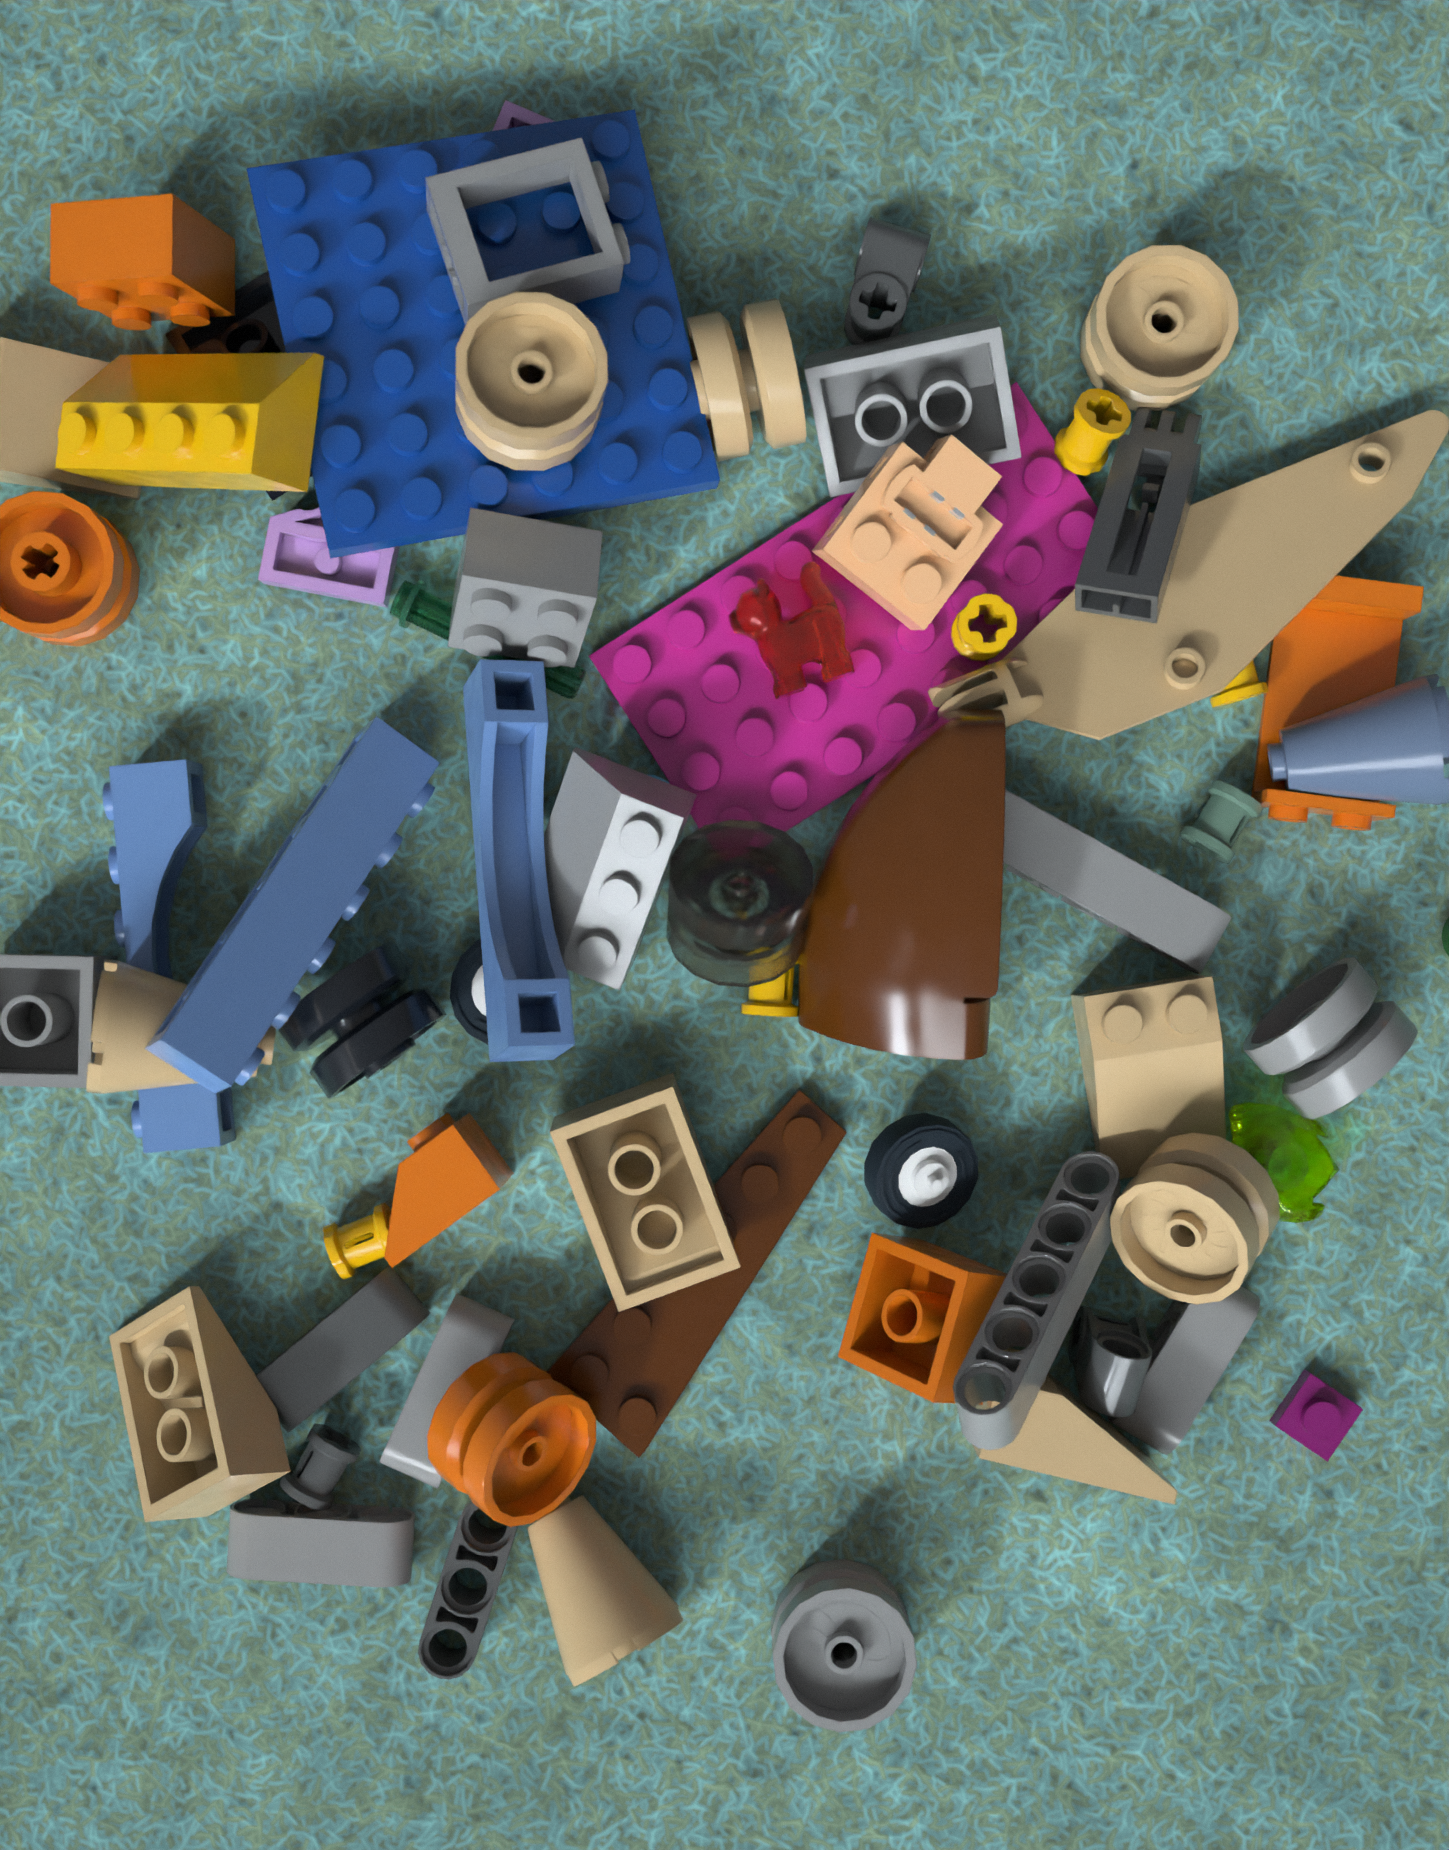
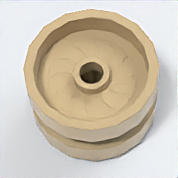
[1080,245,1239,411]
[456,292,608,471]
[686,298,807,462]
[1110,1132,1280,1304]

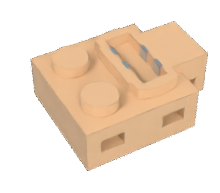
[812,435,1003,630]

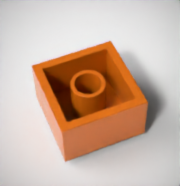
[50,194,235,331]
[838,1233,1007,1405]

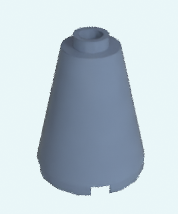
[1267,674,1449,805]

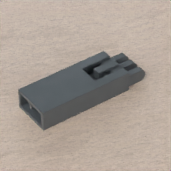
[1075,407,1202,624]

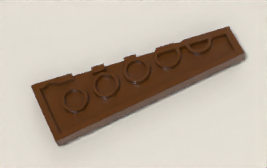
[546,1088,847,1458]

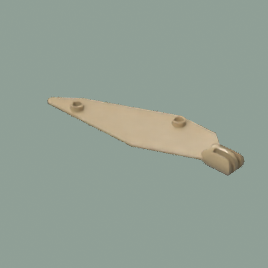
[927,410,1449,740]

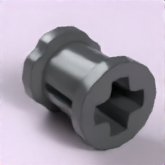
[280,1423,362,1511]

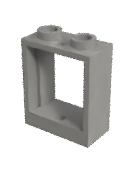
[426,138,630,326]

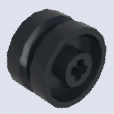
[278,942,446,1099]

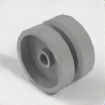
[1243,957,1418,1119]
[771,1559,917,1732]

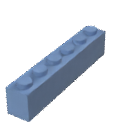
[145,716,440,1094]

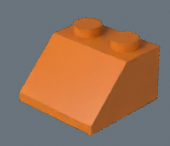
[384,1112,514,1268]

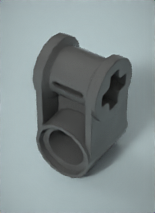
[844,217,931,345]
[1068,1305,1152,1417]

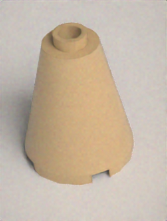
[86,959,276,1094]
[527,1495,684,1686]

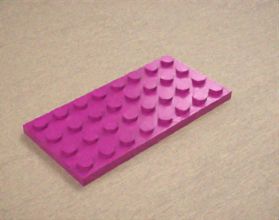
[589,382,1098,870]

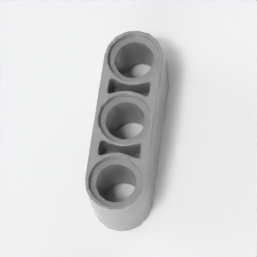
[1107,1286,1260,1455]
[380,1293,515,1489]
[226,1499,415,1587]

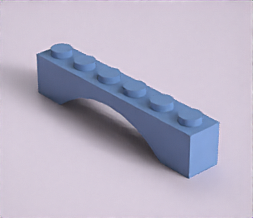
[463,659,575,1062]
[102,759,236,1153]

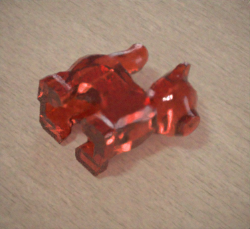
[728,562,855,700]

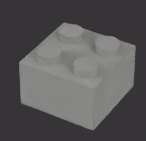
[447,508,603,668]
[0,953,118,1088]

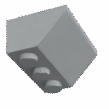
[804,314,1022,497]
[544,747,697,990]

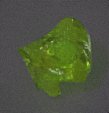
[1228,1101,1340,1223]

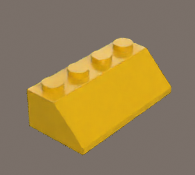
[55,353,324,492]

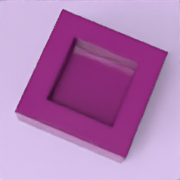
[1269,1369,1363,1462]

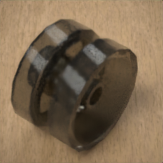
[666,819,813,987]

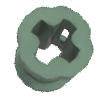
[1180,780,1263,864]

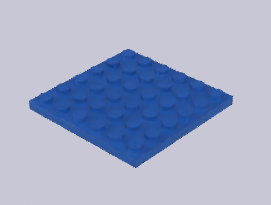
[246,109,720,559]

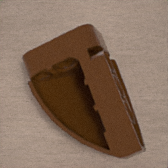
[798,709,1006,1060]

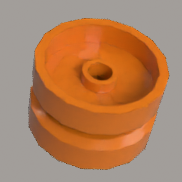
[0,491,140,647]
[427,1352,596,1527]

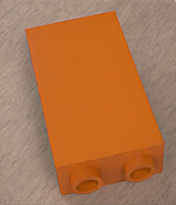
[1251,575,1424,831]

